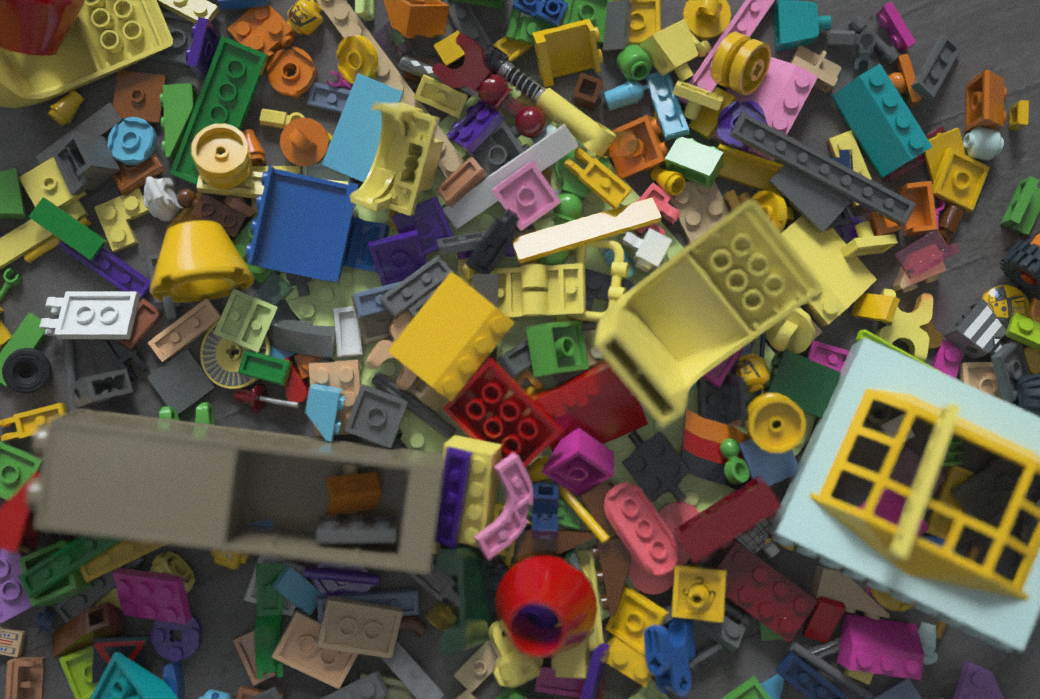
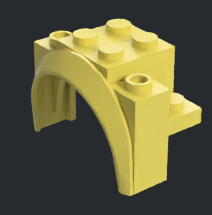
[350,102,444,216]

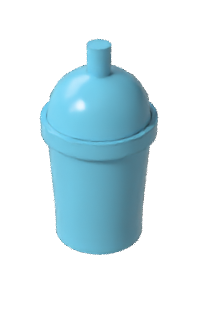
[603,80,649,111]

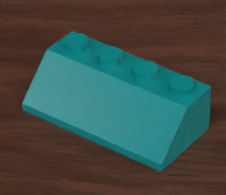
[831,64,932,178]

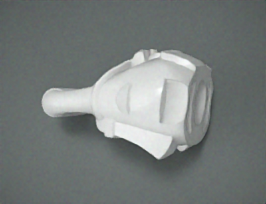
[143,176,184,221]

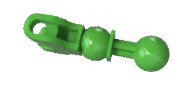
[538,148,610,266]

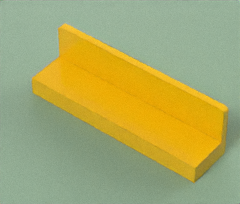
[717,144,783,193]

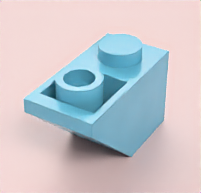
[306,383,346,442]

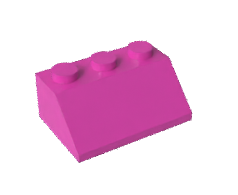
[837,613,924,680]

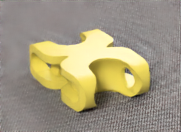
[875,288,933,362]

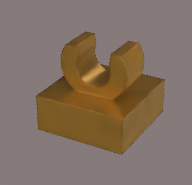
[722,190,751,213]

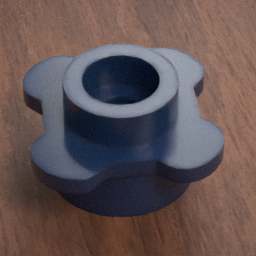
[34,607,55,635]

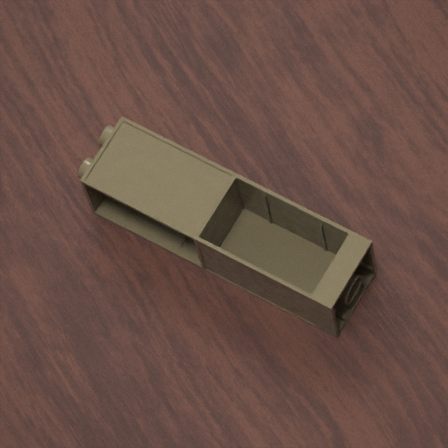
[26,409,443,573]

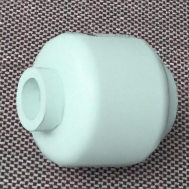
[963,127,1004,160]

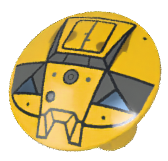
[982,285,1029,330]

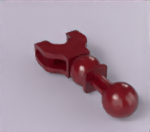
[432,33,547,138]

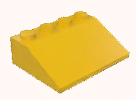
[387,272,515,401]

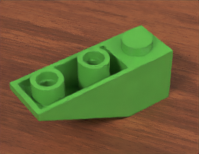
[160,83,199,162]

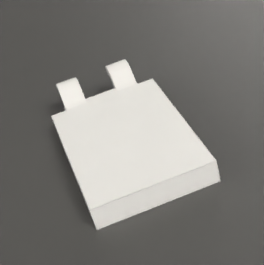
[39,292,140,339]

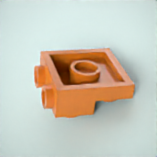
[227,4,296,64]
[608,115,669,180]

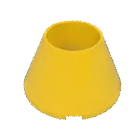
[150,221,254,303]

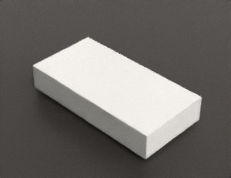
[334,306,363,357]

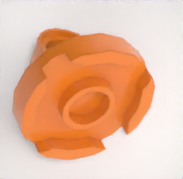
[280,117,329,167]

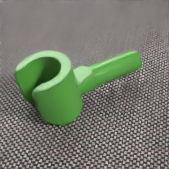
[0,269,22,302]

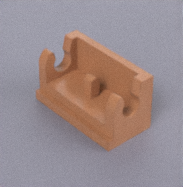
[5,656,45,699]

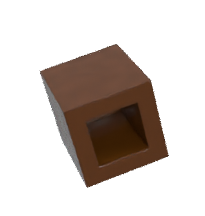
[571,72,604,111]

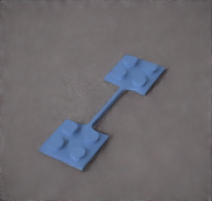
[730,344,798,486]

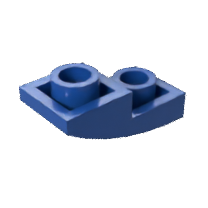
[511,0,568,26]
[163,660,184,699]

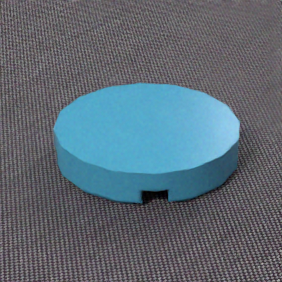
[107,117,157,165]

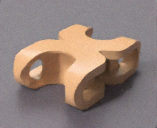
[365,310,418,391]

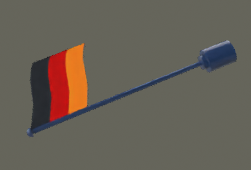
[681,331,766,490]

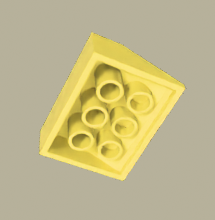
[781,215,877,327]

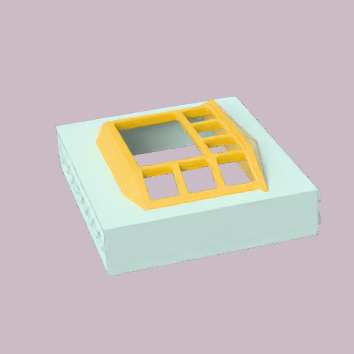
[768,338,1040,652]

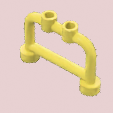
[557,238,629,322]

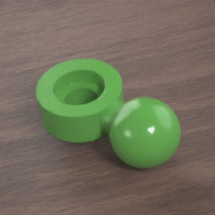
[720,438,750,485]

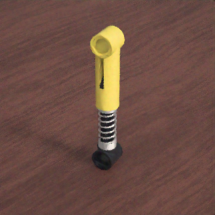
[484,44,616,157]

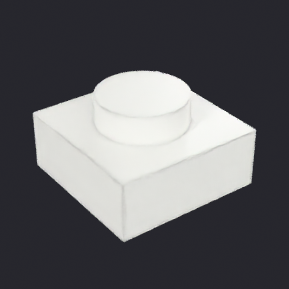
[879,414,915,441]

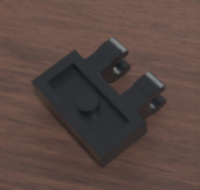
[585,268,632,311]

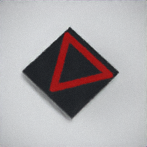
[92,635,147,683]

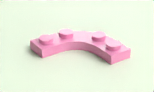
[474,453,533,560]

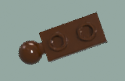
[176,189,248,239]

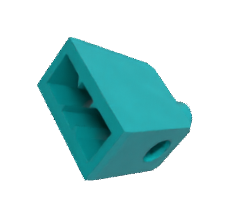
[773,0,831,52]

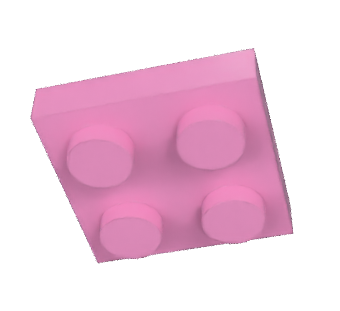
[491,160,561,231]

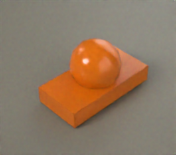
[888,54,922,107]

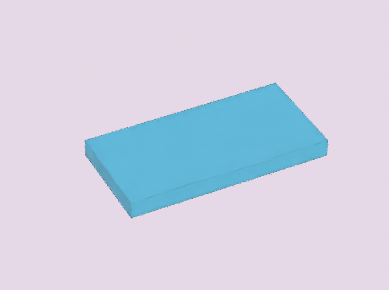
[322,73,404,182]

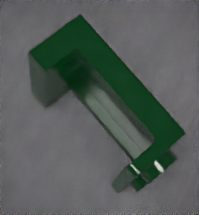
[762,349,841,419]

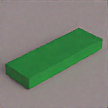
[29,197,107,261]

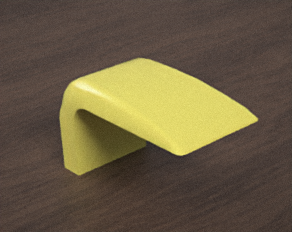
[0,0,173,108]
[595,200,822,427]

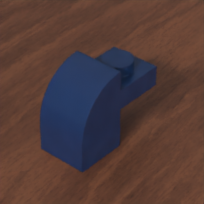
[531,482,559,539]

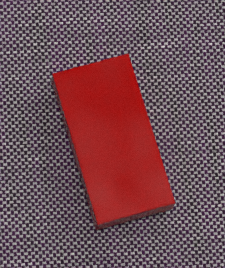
[803,596,845,643]

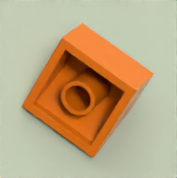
[383,0,450,38]
[965,70,1007,132]

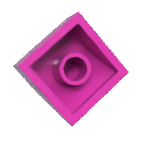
[542,428,614,497]

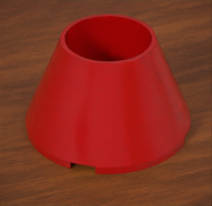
[0,0,85,56]
[495,556,597,657]

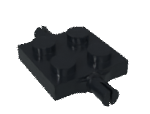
[622,430,692,504]

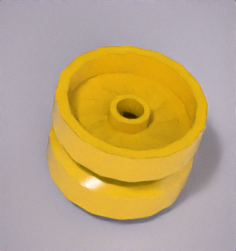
[711,32,771,96]
[192,124,252,189]
[745,393,806,453]

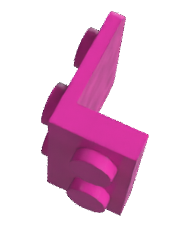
[857,487,929,537]

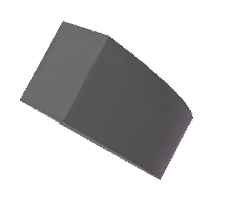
[267,320,336,357]

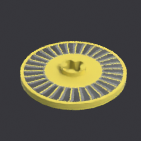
[200,321,270,389]

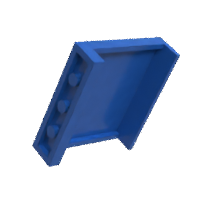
[245,165,359,284]

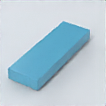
[644,72,689,141]

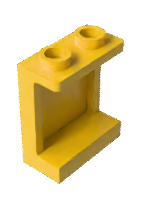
[532,19,603,87]

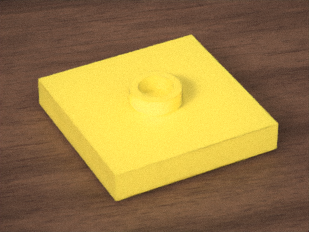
[18,157,87,209]

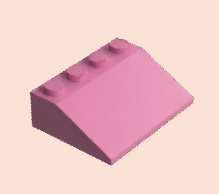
[711,57,818,161]

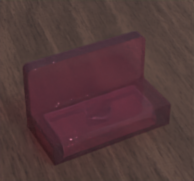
[895,230,960,279]

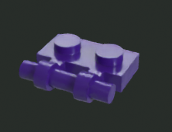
[446,100,505,154]

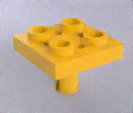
[672,565,727,623]

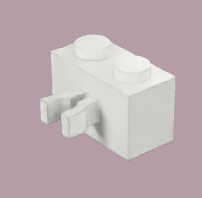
[621,228,672,274]

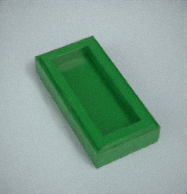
[238,350,293,386]

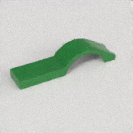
[254,562,283,679]

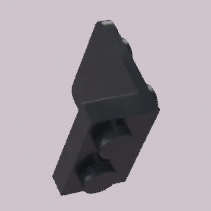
[697,375,748,428]

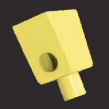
[639,19,698,81]

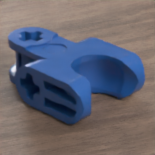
[644,617,696,697]

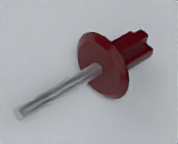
[233,383,299,413]

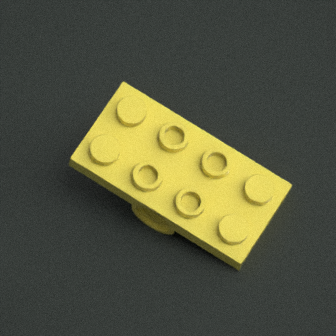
[491,263,586,318]

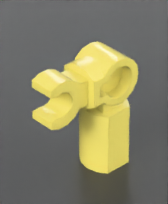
[260,109,305,129]

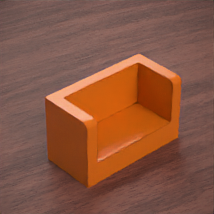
[897,181,938,237]

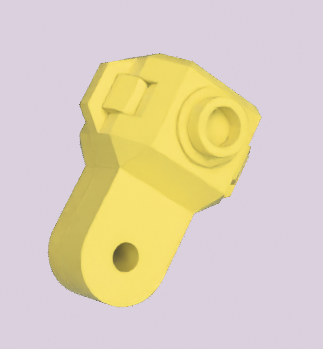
[488,621,543,688]

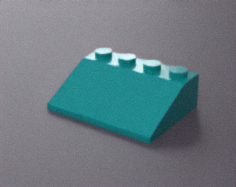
[90,652,178,699]

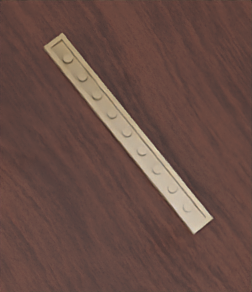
[316,0,464,179]

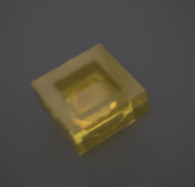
[424,601,457,633]

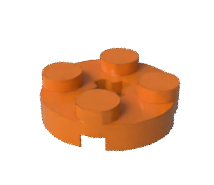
[267,47,317,98]

